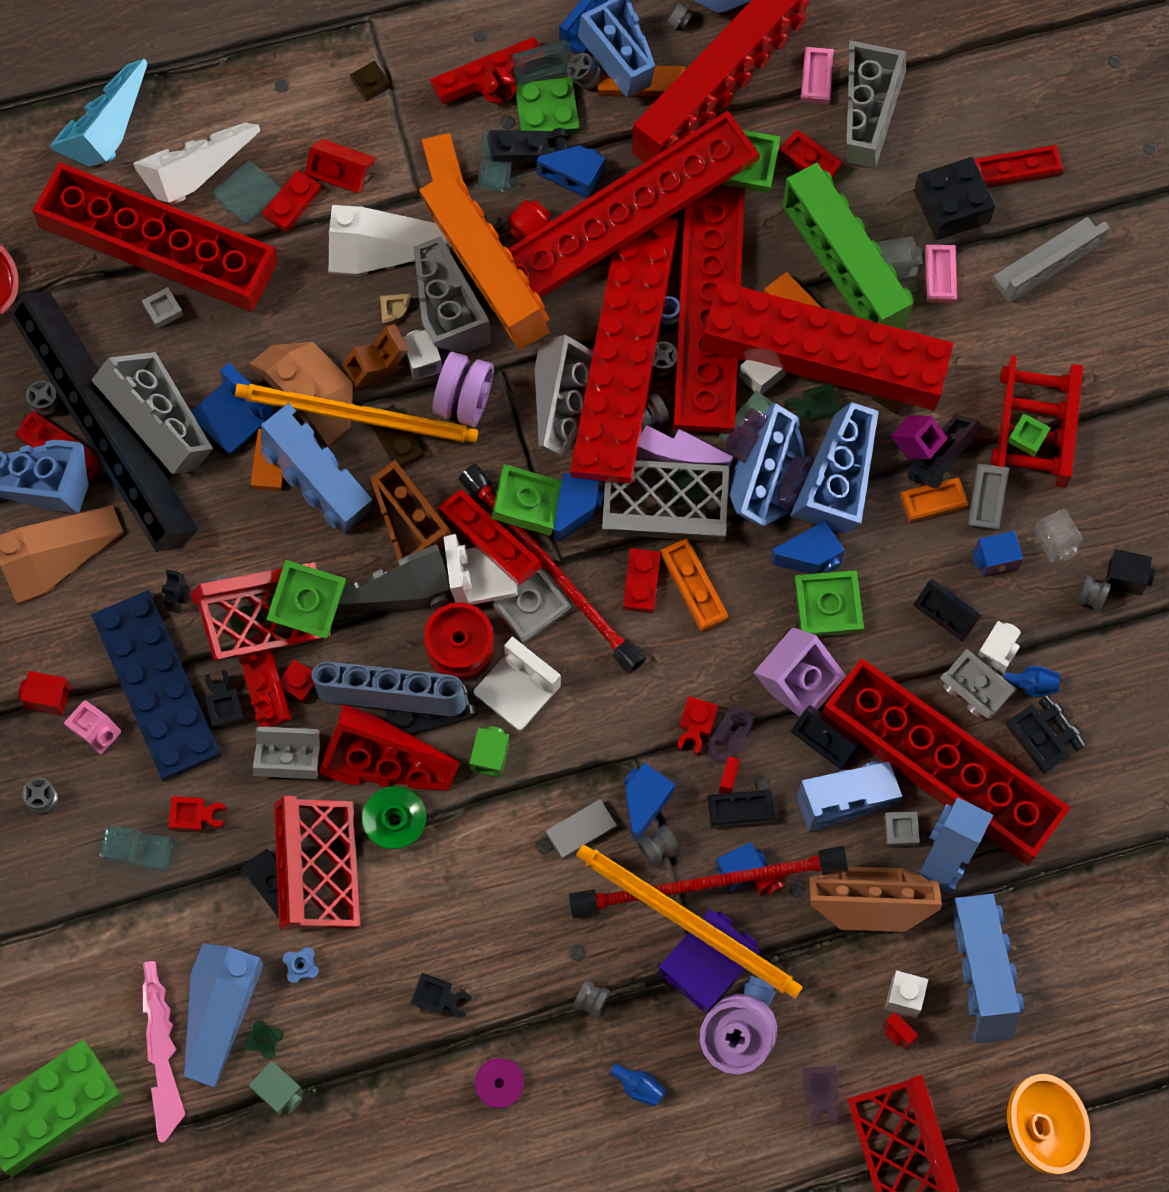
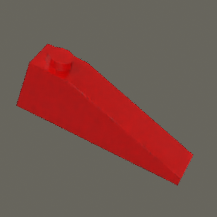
[318,704,460,791]

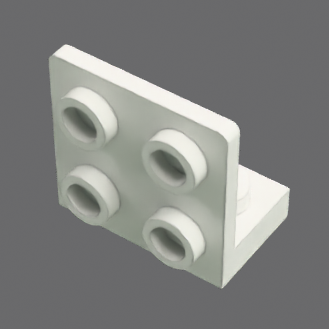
[443,534,518,605]
[473,637,561,731]

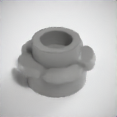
[667,2,692,30]

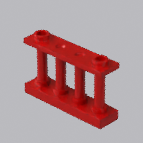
[990,355,1083,488]

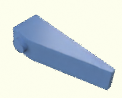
[184,943,264,1088]

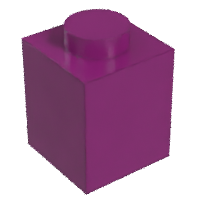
[891,415,948,459]

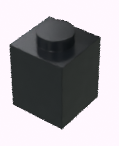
[1105,549,1155,596]

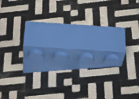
[790,402,879,534]
[952,894,1024,1044]

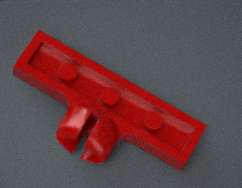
[429,37,547,105]

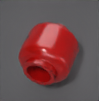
[508,200,552,242]

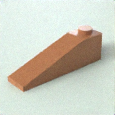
[0,505,124,605]

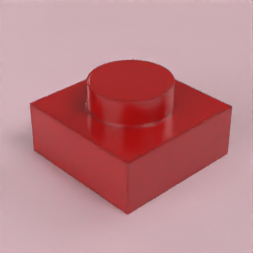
[280,660,315,704]
[752,863,788,896]
[882,1012,918,1050]

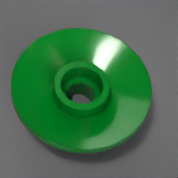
[362,786,426,849]

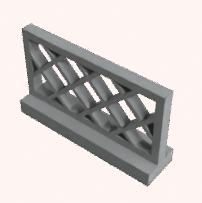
[602,460,729,542]

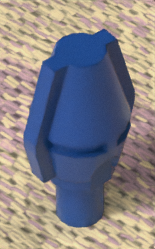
[1004,666,1060,697]
[610,1063,667,1107]

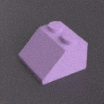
[754,627,846,717]

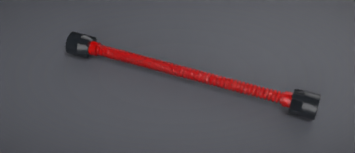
[458,464,646,674]
[569,846,849,919]

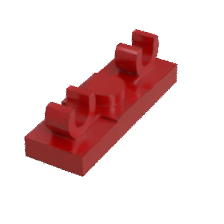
[14,411,103,485]
[239,632,291,727]

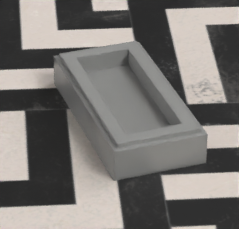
[968,463,1009,529]
[546,799,617,860]

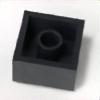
[914,157,996,240]

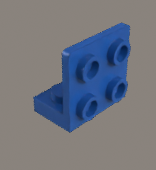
[191,362,274,455]

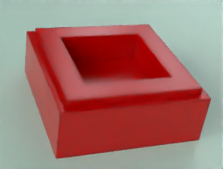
[718,756,740,794]

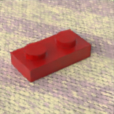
[778,129,843,178]
[262,170,322,233]
[623,548,661,614]

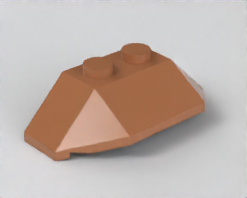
[249,342,353,448]
[809,867,942,932]

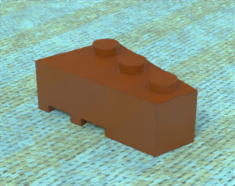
[370,460,453,566]

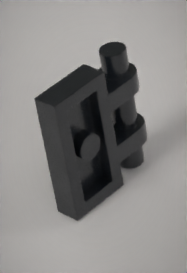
[1005,695,1087,775]

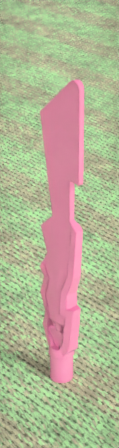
[142,961,186,1143]

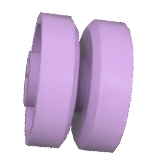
[432,351,494,427]
[699,993,777,1074]

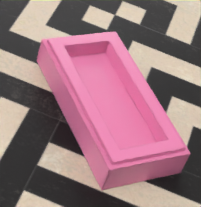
[800,47,834,105]
[925,245,957,303]

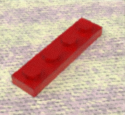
[438,489,542,586]

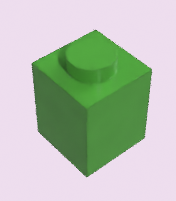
[469,726,510,779]

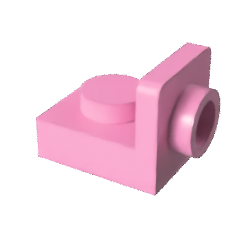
[64,700,121,754]

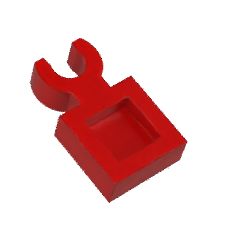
[678,696,718,756]
[168,796,227,832]

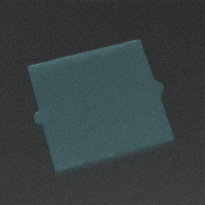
[212,160,281,225]

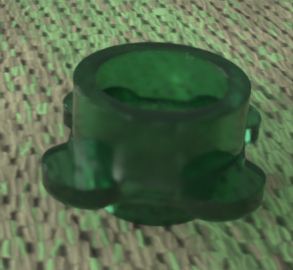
[245,1021,284,1059]

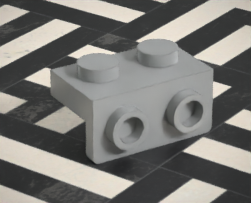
[940,648,1016,719]
[253,727,321,779]

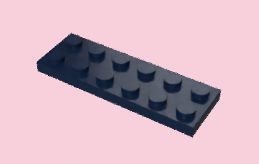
[91,590,221,782]

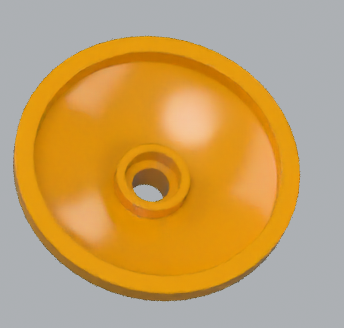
[1007,1074,1090,1175]

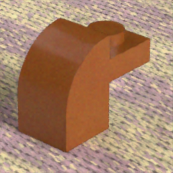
[342,324,409,389]

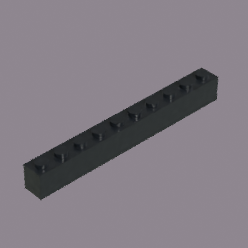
[8,292,198,552]

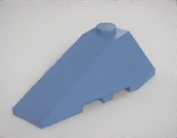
[0,440,88,514]

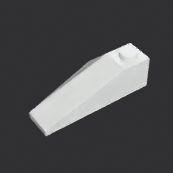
[133,122,260,204]
[328,205,451,276]

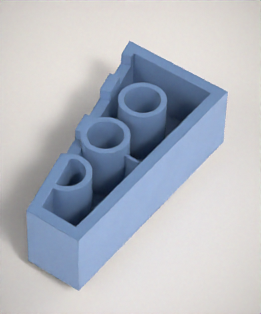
[261,403,372,534]

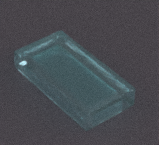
[513,39,571,85]

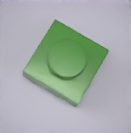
[1008,413,1050,457]

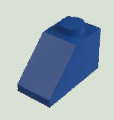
[537,145,605,199]
[554,473,605,542]
[770,521,845,574]
[624,762,675,842]

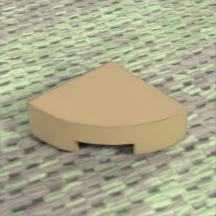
[380,293,410,327]

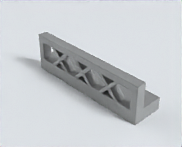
[992,217,1110,303]

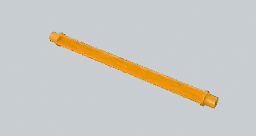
[234,383,478,443]
[576,844,803,999]

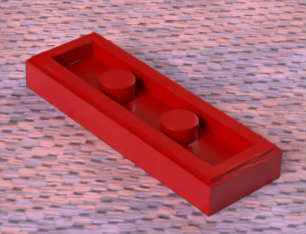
[974,145,1064,188]

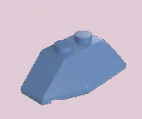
[728,403,806,527]

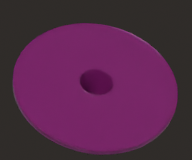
[475,1058,524,1108]

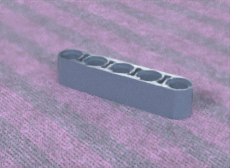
[312,662,466,716]

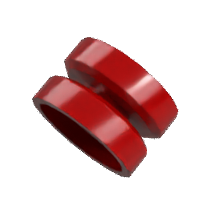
[424,603,494,681]

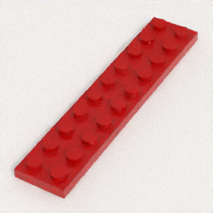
[508,110,760,298]
[673,185,745,433]
[570,219,679,484]

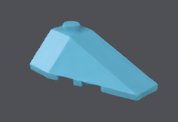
[50,59,148,167]

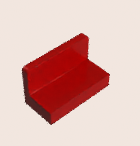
[304,139,375,193]

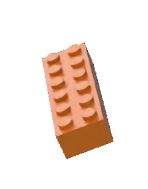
[419,171,550,351]

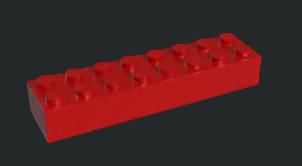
[632,0,809,163]
[32,162,278,313]
[700,281,954,411]
[822,658,1071,867]

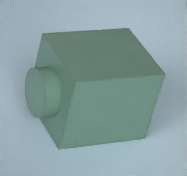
[249,1061,303,1117]

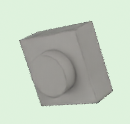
[141,287,183,329]
[884,812,920,847]

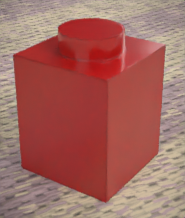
[18,671,71,716]

